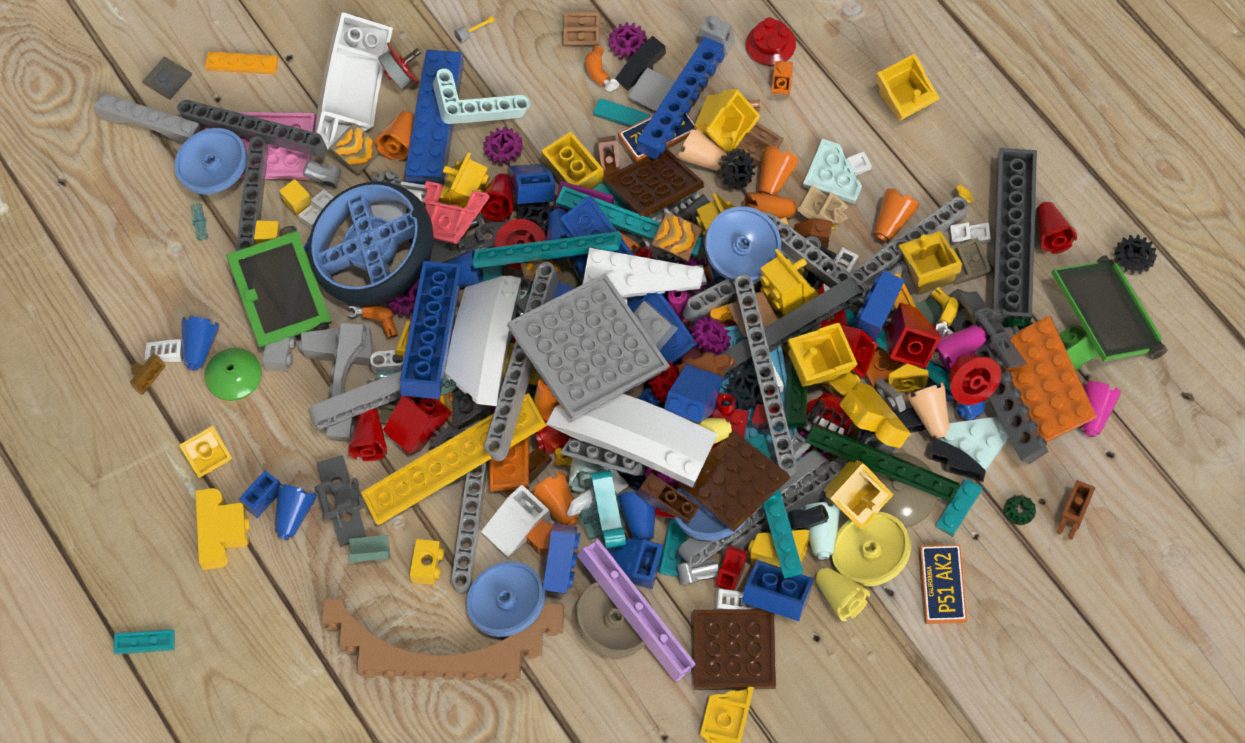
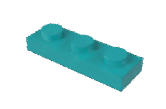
[936,478,983,537]

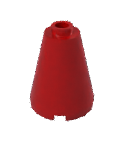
[479,173,514,222]
[1036,202,1077,254]
[348,408,387,462]

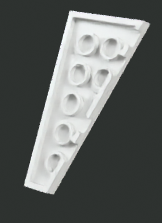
[583,248,704,298]

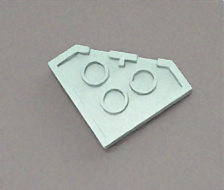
[803,139,862,204]
[937,416,1009,470]

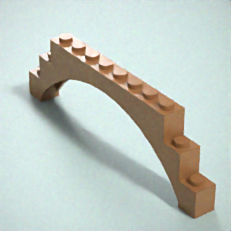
[322,599,564,681]

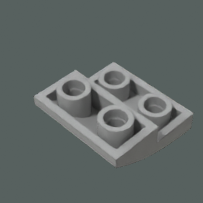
[628,67,675,112]

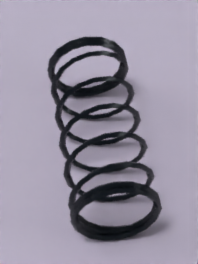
[808,399,870,443]

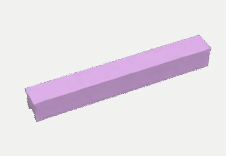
[577,539,695,683]

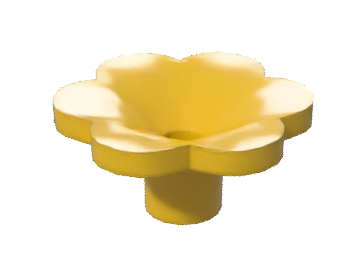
[956,184,974,203]

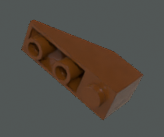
[636,473,700,523]

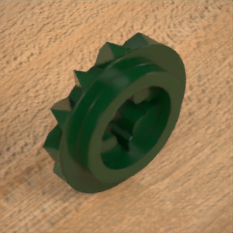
[1003,317,1033,330]
[1004,494,1036,525]

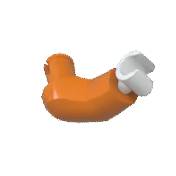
[585,45,619,92]
[348,305,398,338]

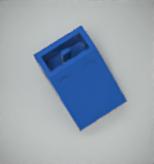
[508,164,555,204]
[607,539,663,589]

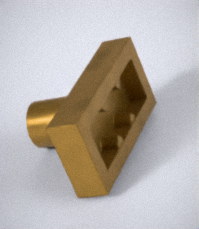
[130,353,166,395]

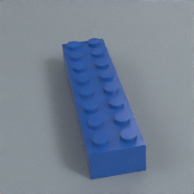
[405,50,464,186]
[400,261,462,399]

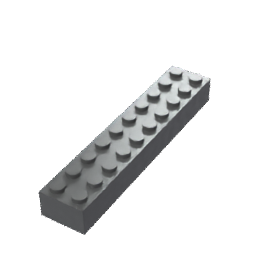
[992,148,1037,325]

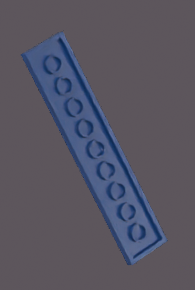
[560,195,699,364]

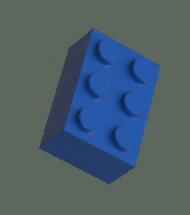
[854,270,905,341]
[543,523,581,593]
[742,560,814,621]

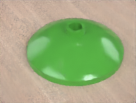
[205,348,262,401]

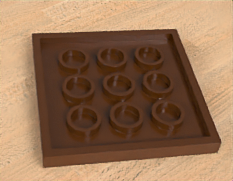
[603,148,704,217]
[678,431,790,532]
[693,609,776,690]

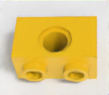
[410,539,444,585]

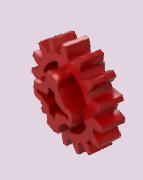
[648,362,680,403]

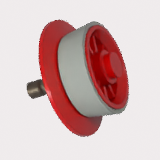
[378,42,421,89]

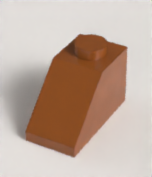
[597,135,620,177]
[794,218,832,248]

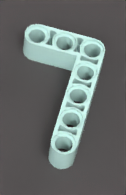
[433,69,530,124]

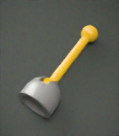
[454,16,495,43]

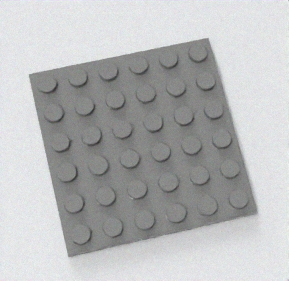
[507,273,670,421]

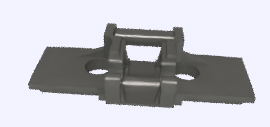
[429,215,510,263]
[959,291,1027,368]
[314,455,366,547]

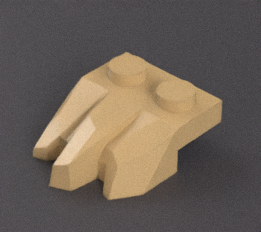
[797,185,849,224]

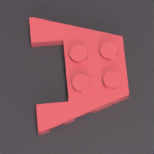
[424,181,490,245]

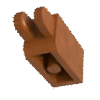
[678,352,736,376]
[1057,480,1096,539]

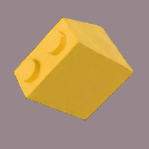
[748,530,810,567]

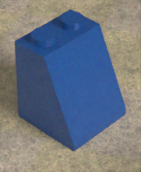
[664,364,724,423]

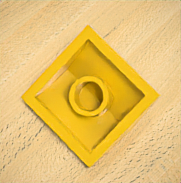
[888,364,929,393]
[179,426,233,478]

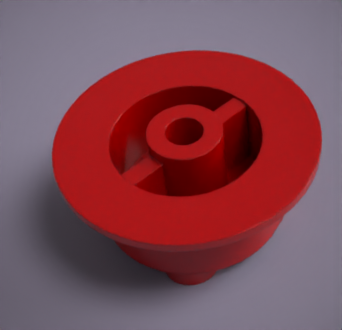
[746,17,796,66]
[494,219,547,270]
[948,354,1001,405]
[804,393,854,437]

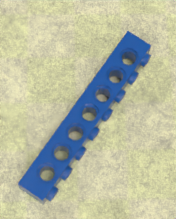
[637,37,725,159]

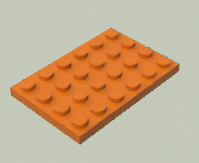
[986,315,1098,443]

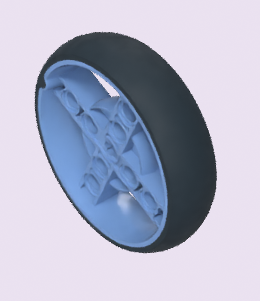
[308,181,434,306]

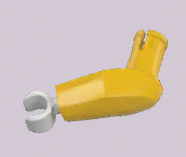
[931,287,959,337]

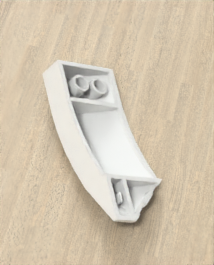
[315,12,393,151]
[445,276,521,406]
[546,394,718,488]

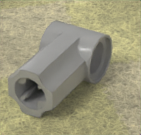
[303,159,341,190]
[677,559,719,585]

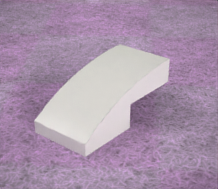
[298,190,334,229]
[950,222,992,244]

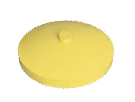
[832,512,911,586]

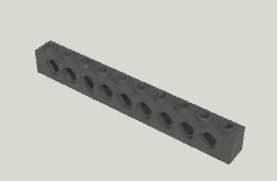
[948,289,1049,464]

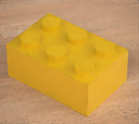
[541,131,604,189]

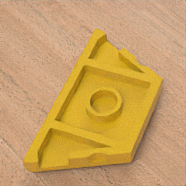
[700,687,754,743]

